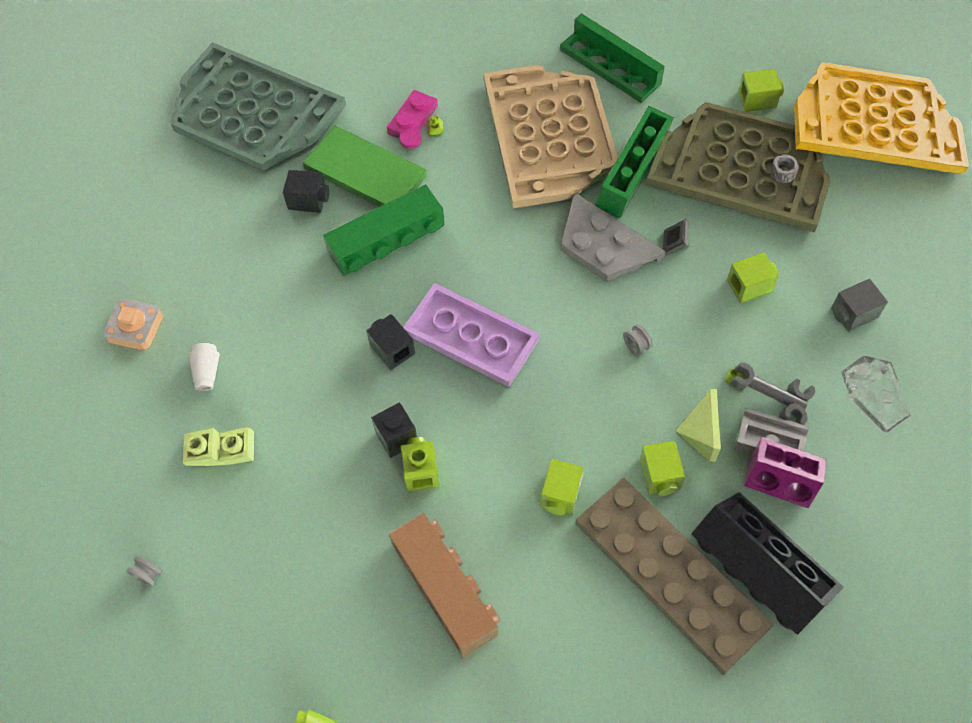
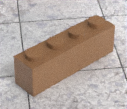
[389,513,500,658]

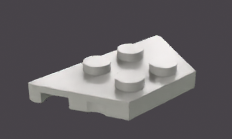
[561,193,666,282]

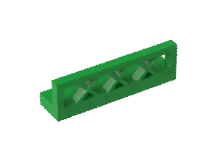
[560,13,665,103]

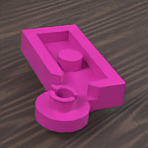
[387,90,438,149]

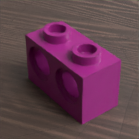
[744,437,826,509]

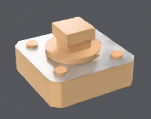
[103,298,163,350]

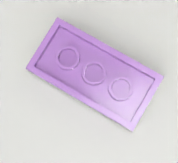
[403,283,540,388]

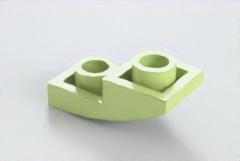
[183,427,254,466]

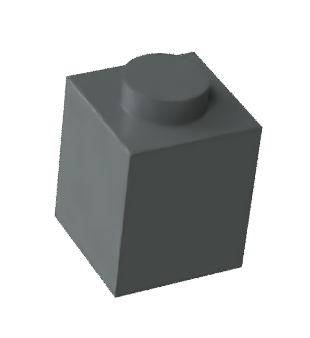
[831,278,888,332]

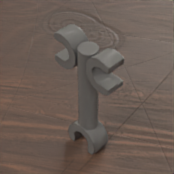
[730,362,815,425]

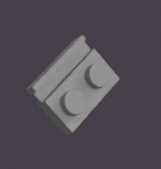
[734,408,809,455]

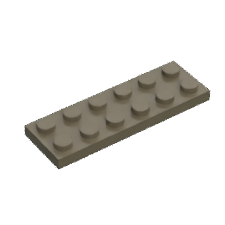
[575,478,774,675]

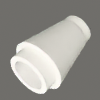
[188,343,220,391]

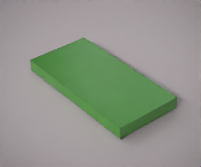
[303,126,427,207]

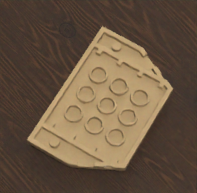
[483,65,618,209]

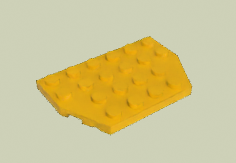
[794,62,968,174]

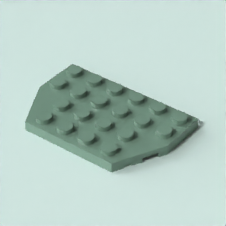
[171,42,346,171]

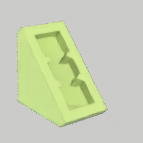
[675,389,721,462]

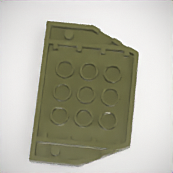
[646,102,830,232]

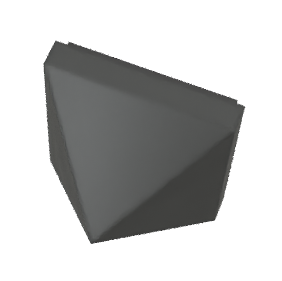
[663,219,689,256]

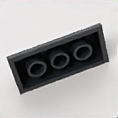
[691,492,844,635]

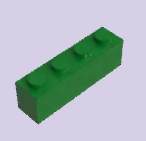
[595,105,674,219]
[323,184,445,276]

